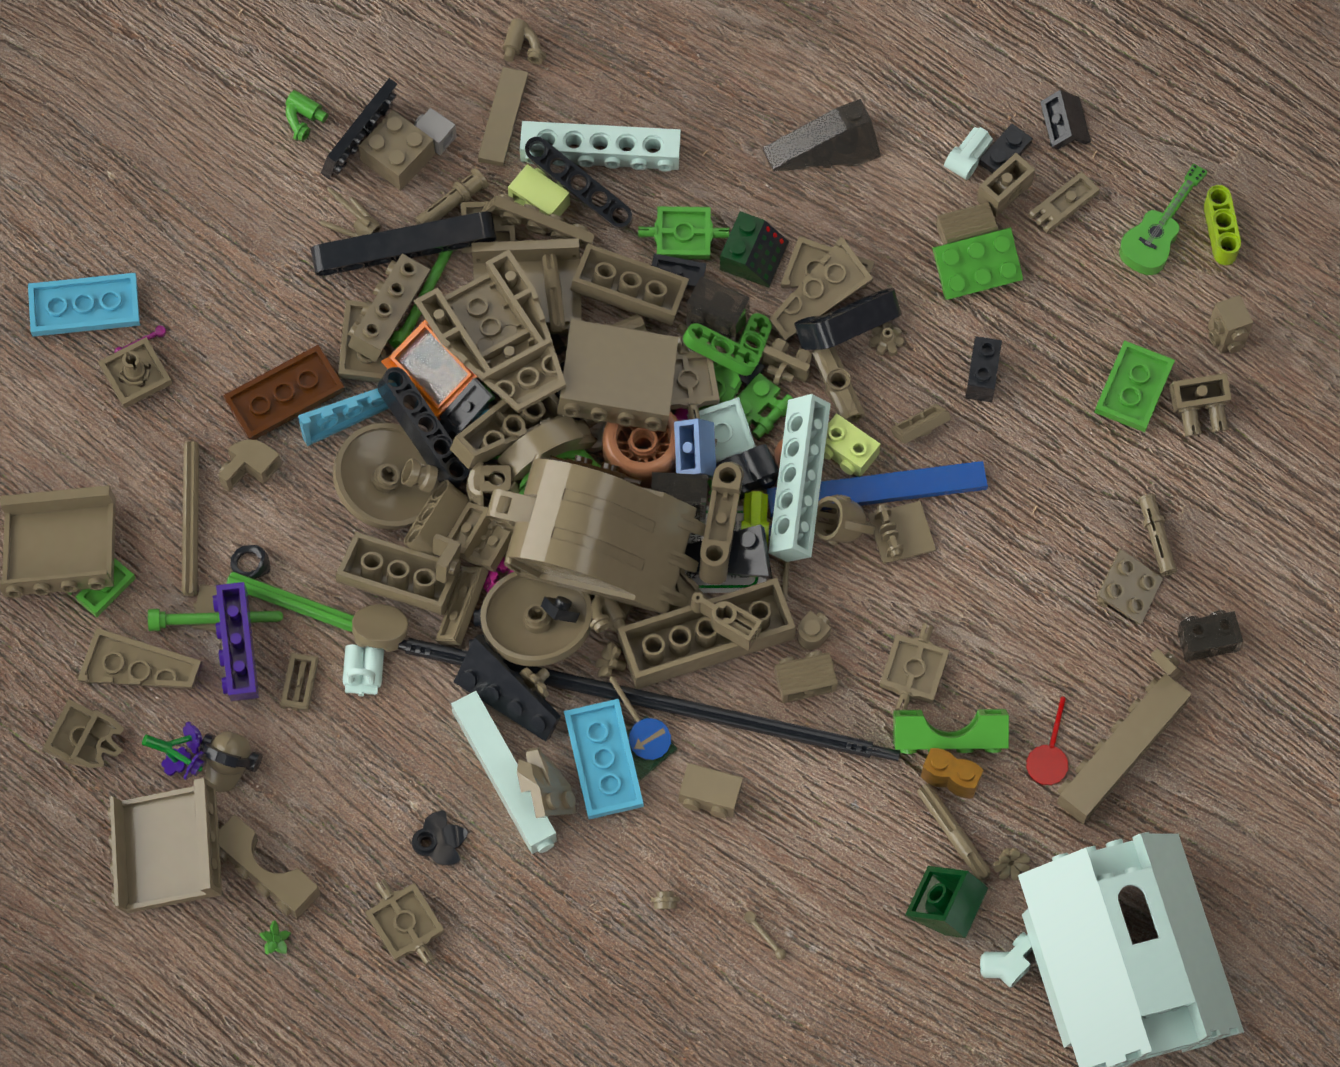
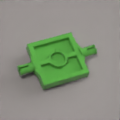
[638,206,729,260]

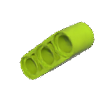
[1204,185,1241,265]

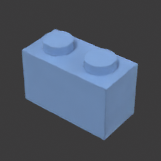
[674,418,716,480]

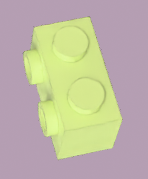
[824,413,881,477]

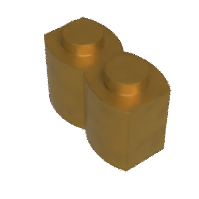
[921,748,983,799]

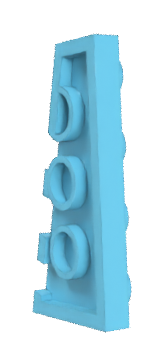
[298,382,398,446]

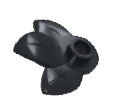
[412,811,468,866]

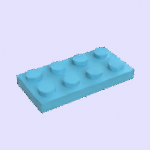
[28,273,140,337]
[564,699,644,820]

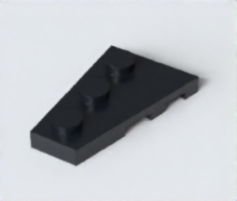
[685,524,773,579]

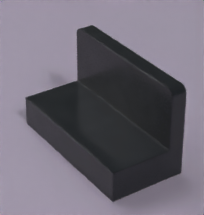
[1040,90,1091,150]

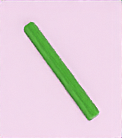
[227,572,354,632]

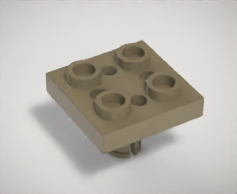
[98,337,172,409]

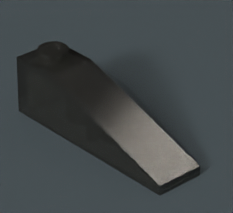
[763,99,881,172]

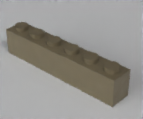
[1057,673,1192,825]

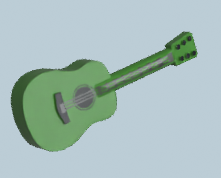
[1119,164,1207,275]

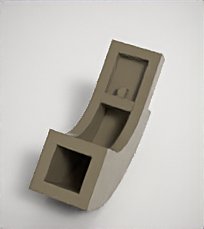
[497,416,597,482]

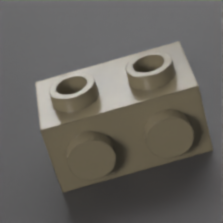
[1207,295,1253,354]

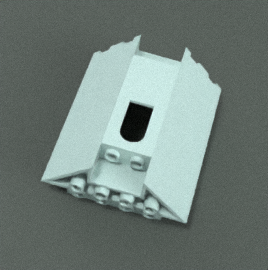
[1018,832,1244,1067]

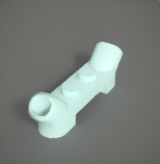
[980,932,1033,988]

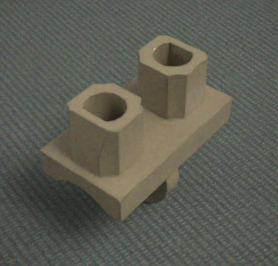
[762,338,812,386]

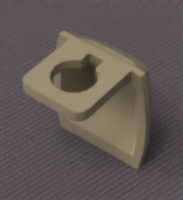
[467,461,511,507]

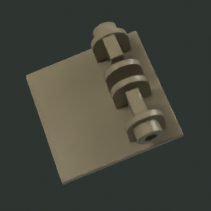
[867,501,936,564]
[1096,549,1163,625]

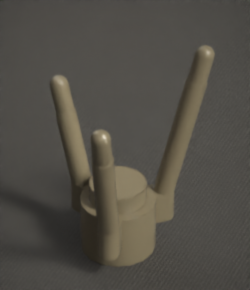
[320,187,381,237]

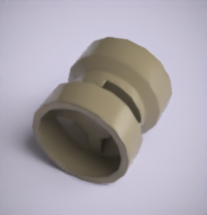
[401,458,438,493]

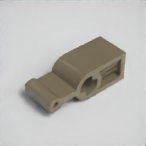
[691,592,762,651]

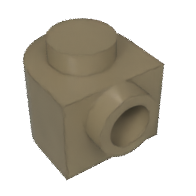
[797,611,832,650]

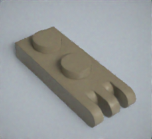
[1028,171,1100,234]

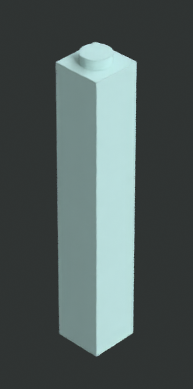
[451,691,557,854]

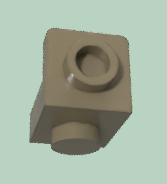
[433,534,461,584]

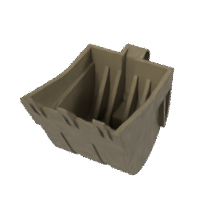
[486,454,706,614]

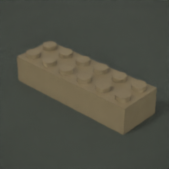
[618,578,796,689]

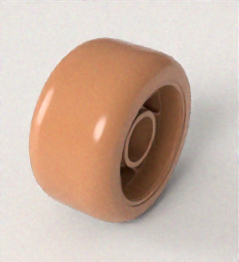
[602,412,679,488]

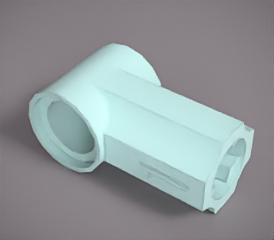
[944,127,993,180]

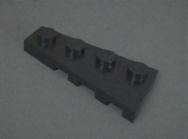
[454,634,561,742]

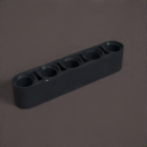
[525,137,633,230]
[377,367,470,488]

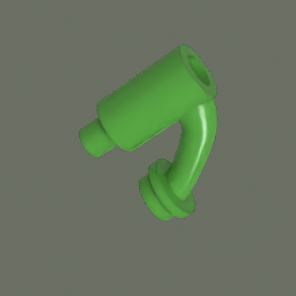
[286,90,328,142]

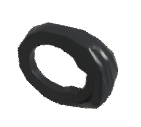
[230,545,271,579]

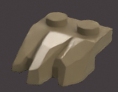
[42,699,125,768]
[517,747,576,818]

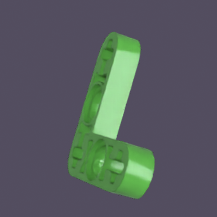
[683,313,772,376]

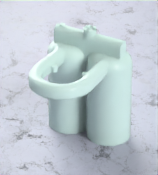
[342,644,384,696]

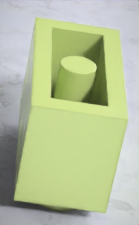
[508,164,570,216]

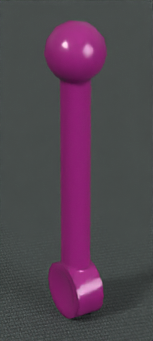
[114,325,166,353]

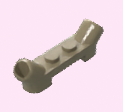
[699,462,744,585]

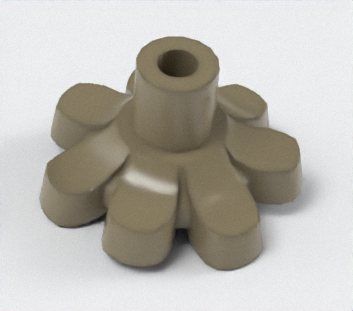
[869,322,905,356]
[595,642,626,678]
[519,668,550,699]
[993,848,1031,881]

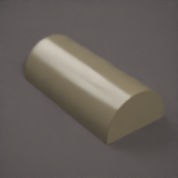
[570,243,689,326]
[336,532,460,615]

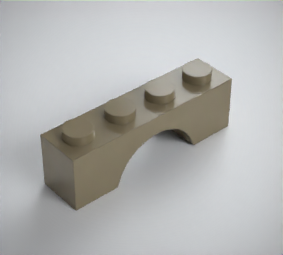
[219,814,321,919]

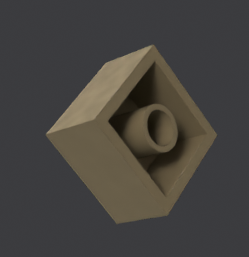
[358,110,435,191]

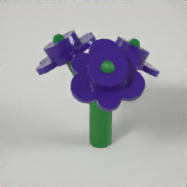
[142,722,205,780]

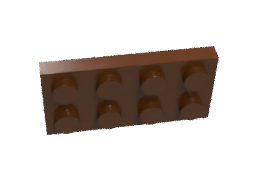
[223,345,345,440]

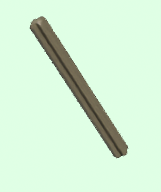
[182,441,199,596]

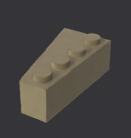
[450,394,566,469]

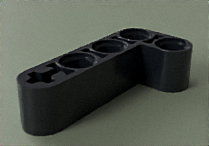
[794,288,902,350]

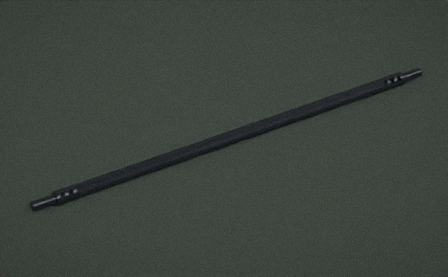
[398,638,900,762]

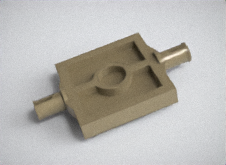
[670,336,720,419]
[879,623,950,710]
[365,878,445,966]

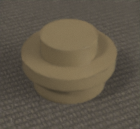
[651,891,680,909]

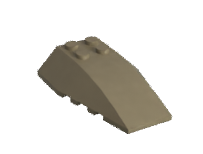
[414,250,566,413]

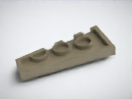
[482,194,595,249]
[770,236,873,341]
[77,628,203,689]

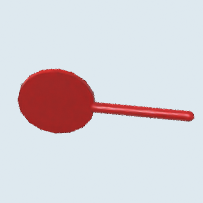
[1026,696,1068,785]

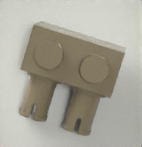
[1169,373,1232,437]

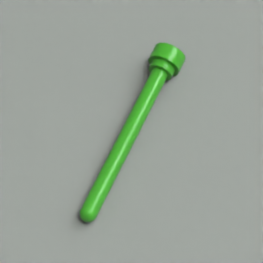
[389,250,453,349]
[148,609,283,631]

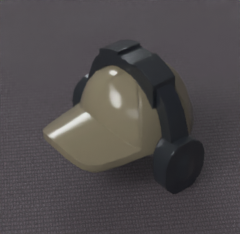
[200,731,263,792]

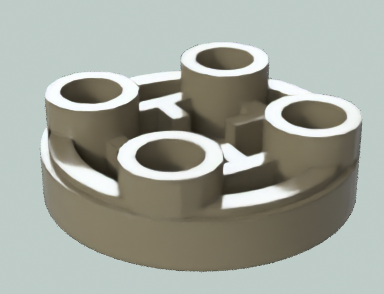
[352,604,408,652]

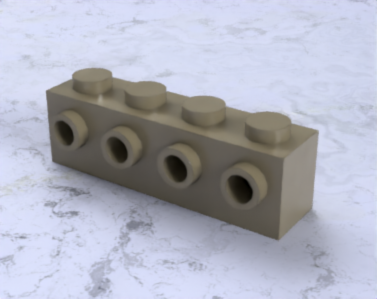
[348,253,430,362]

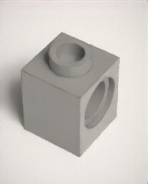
[414,108,457,156]

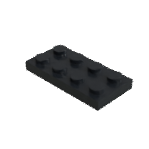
[320,78,397,179]

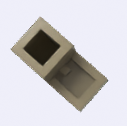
[218,439,282,492]

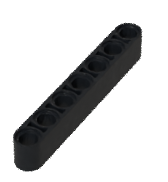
[310,212,497,276]

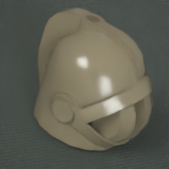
[814,494,876,545]

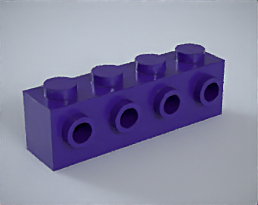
[213,582,259,701]

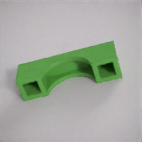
[893,709,1009,754]

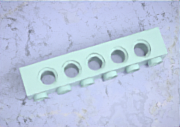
[520,121,681,172]
[768,394,831,562]

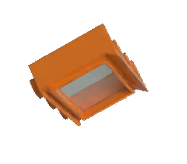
[381,320,483,421]

